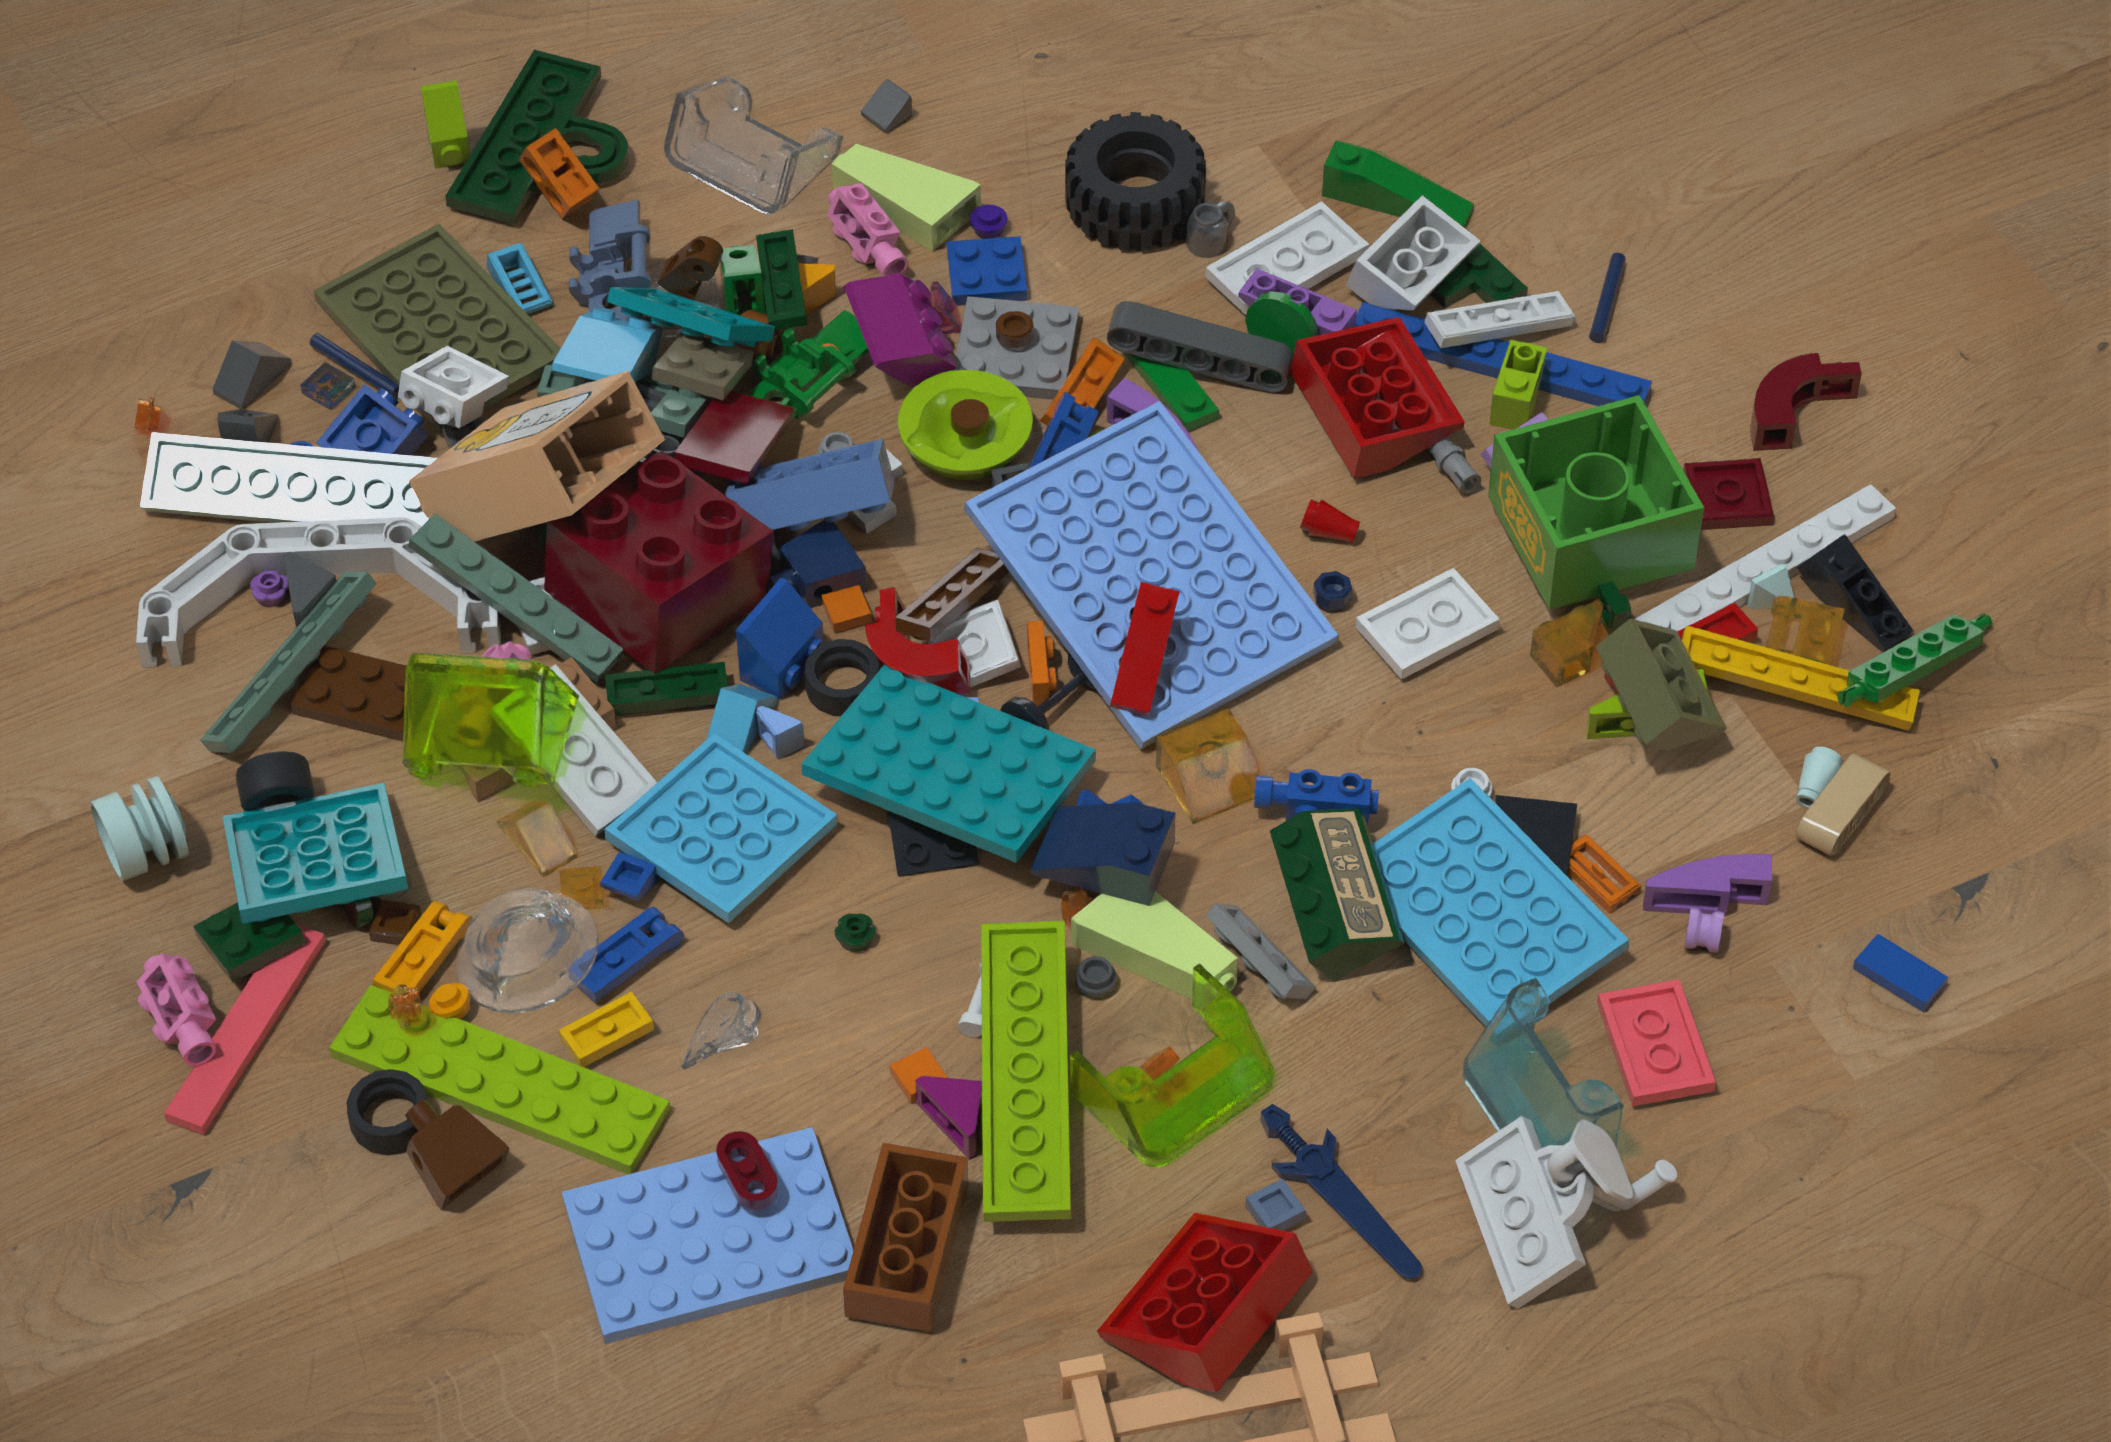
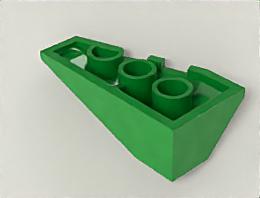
[1322,140,1474,228]

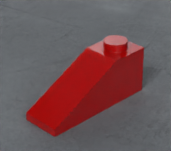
[1110,582,1180,716]

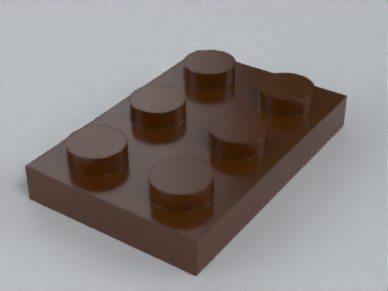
[291,645,434,742]

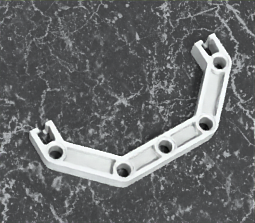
[136,517,501,668]

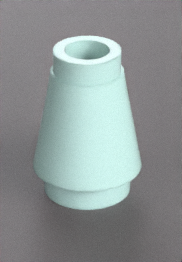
[1795,747,1843,809]

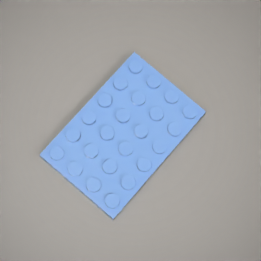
[562,1127,853,1344]

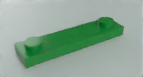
[1123,352,1219,431]

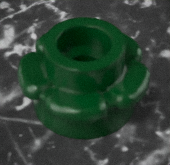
[834,913,876,952]

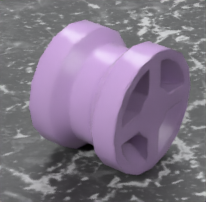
[1684,907,1724,953]

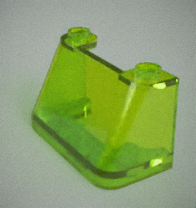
[402,653,579,787]

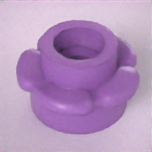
[250,570,289,607]

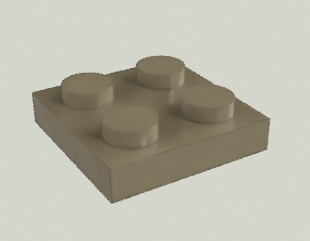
[652,333,753,400]

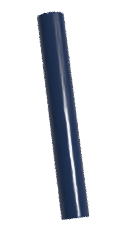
[1589,253,1626,343]
[310,333,399,399]

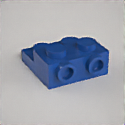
[316,384,429,456]

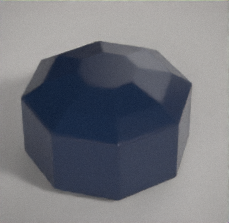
[1313,571,1353,611]

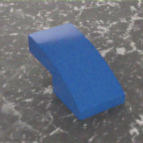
[600,851,661,901]

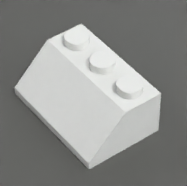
[1346,195,1480,310]

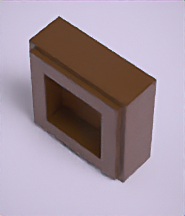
[369,900,421,945]

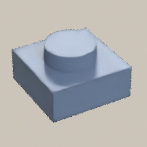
[1245,1179,1306,1231]

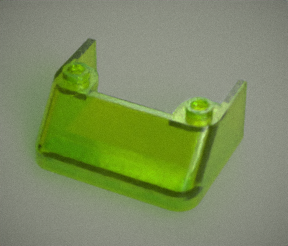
[1070,963,1274,1167]

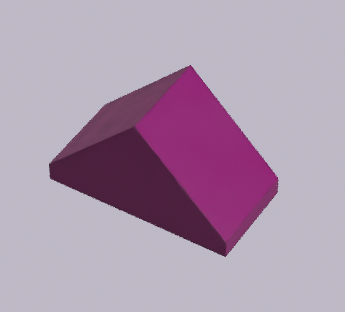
[915,1076,982,1160]

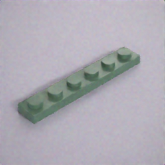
[409,513,623,683]
[200,571,377,753]

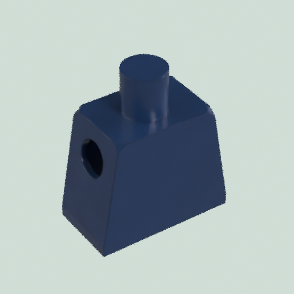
[769,519,867,608]

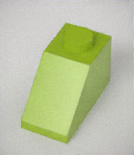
[420,80,470,169]

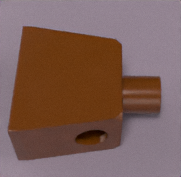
[405,1099,510,1210]

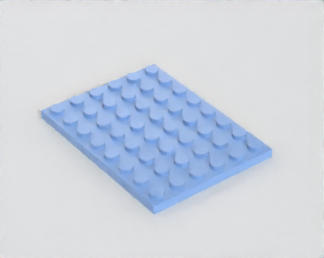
[964,401,1339,750]

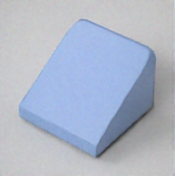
[756,706,804,760]

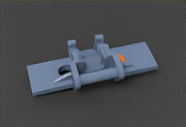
[569,199,650,320]

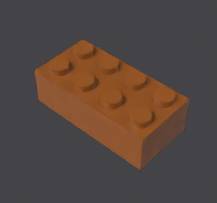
[843,1143,969,1332]

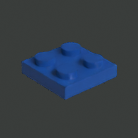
[946,236,1027,306]

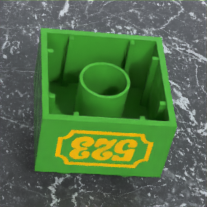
[1488,395,1704,610]

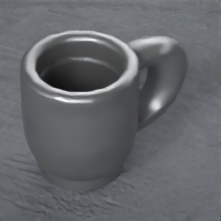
[1186,201,1235,258]

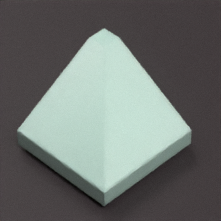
[1747,564,1795,609]

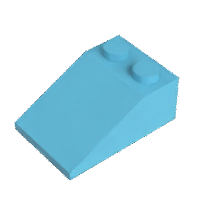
[551,308,662,382]

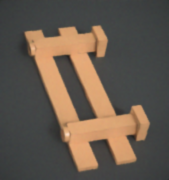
[1023,1312,1396,1442]

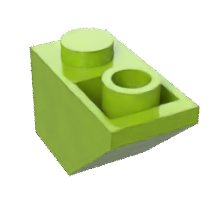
[1489,340,1548,430]

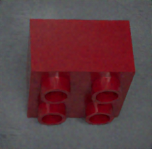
[544,450,774,674]

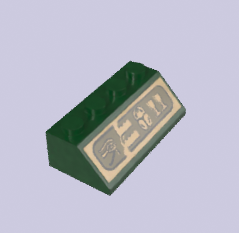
[1269,808,1404,982]

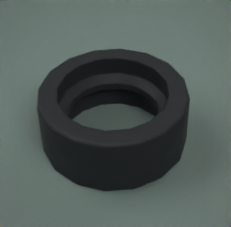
[804,639,880,716]
[346,1069,428,1154]

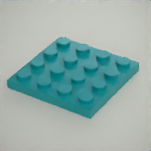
[222,783,408,924]

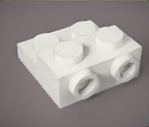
[398,346,509,428]

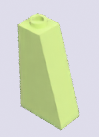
[832,144,981,252]
[1071,891,1238,1006]

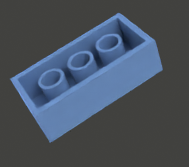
[726,439,895,531]

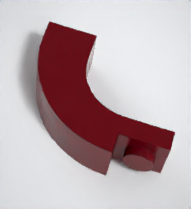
[1750,353,1862,451]

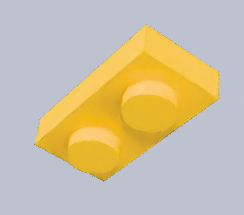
[558,991,654,1067]

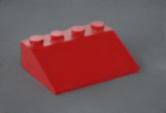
[1290,317,1465,479]
[1097,1212,1313,1393]

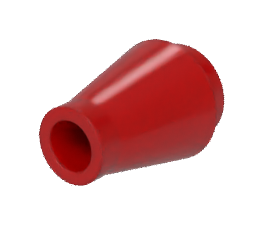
[1300,499,1360,544]

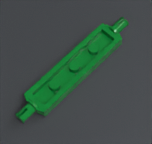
[1837,613,1992,707]

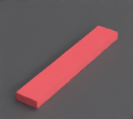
[164,924,326,1135]

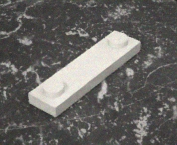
[1424,291,1575,348]

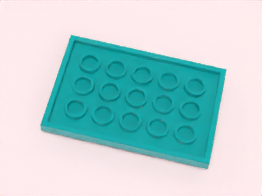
[802,665,1096,863]

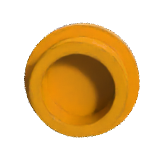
[429,983,471,1019]

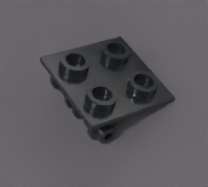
[886,810,979,876]

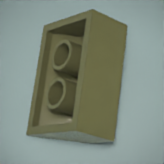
[1595,618,1727,750]

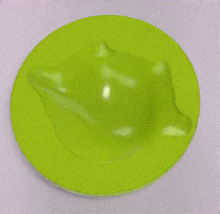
[898,370,1033,480]

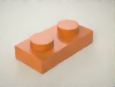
[1027,620,1056,706]

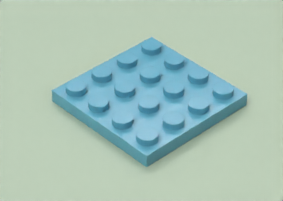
[605,733,837,923]

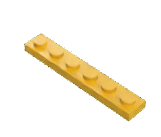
[1681,625,1920,731]

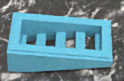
[486,242,553,314]

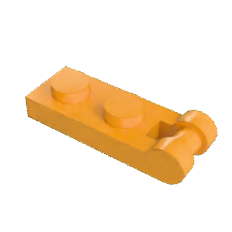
[373,900,473,1001]

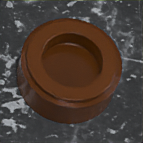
[996,311,1034,348]
[951,399,989,437]

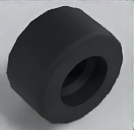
[236,751,315,811]

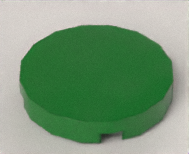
[1245,291,1319,356]

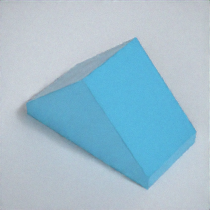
[706,684,777,754]

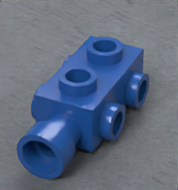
[1254,769,1379,826]

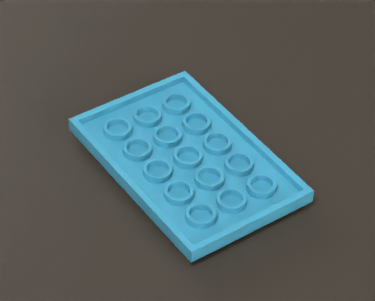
[1373,778,1629,1040]

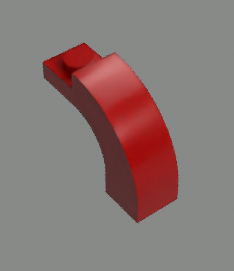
[865,587,970,695]

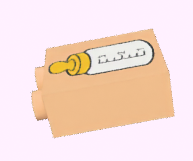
[409,371,665,541]

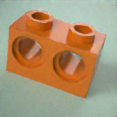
[519,128,599,219]

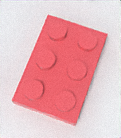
[1597,979,1716,1107]

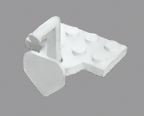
[1455,1116,1677,1309]

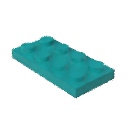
[607,287,775,347]

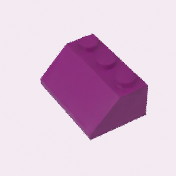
[844,273,957,388]

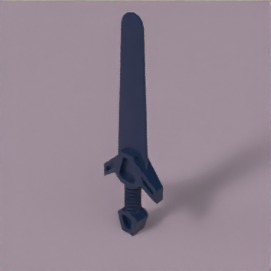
[1260,1104,1422,1279]

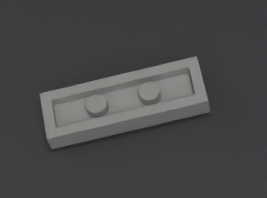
[1206,903,1316,1000]

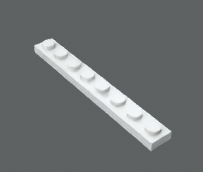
[1635,484,1896,631]

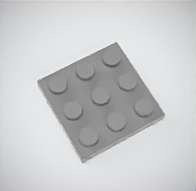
[953,296,1079,399]

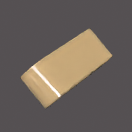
[1796,753,1891,857]

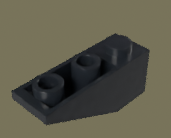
[1797,534,1914,653]

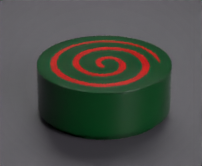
[343,897,374,928]

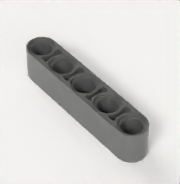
[1107,301,1294,393]

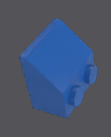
[736,578,825,700]

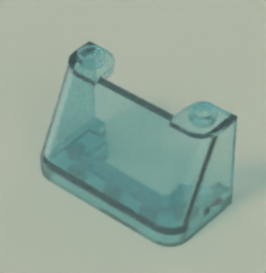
[1463,978,1624,1149]

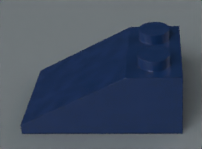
[1031,802,1176,906]

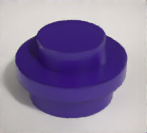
[970,204,1007,239]

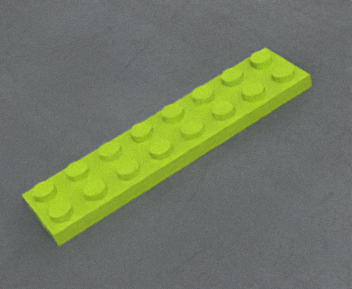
[981,921,1071,1222]
[329,985,671,1174]

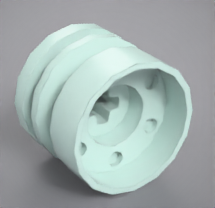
[90,776,189,881]

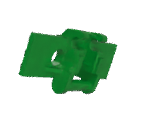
[747,310,869,419]

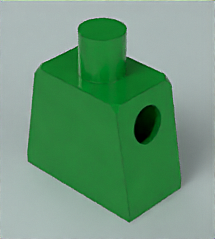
[719,245,765,315]

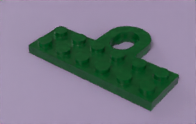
[445,49,629,224]

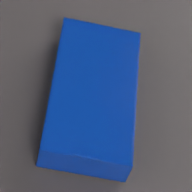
[1853,934,1948,1012]

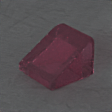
[930,281,962,334]

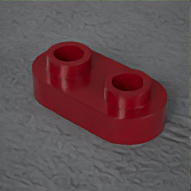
[716,1131,778,1210]

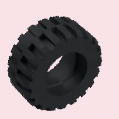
[1065,112,1206,251]

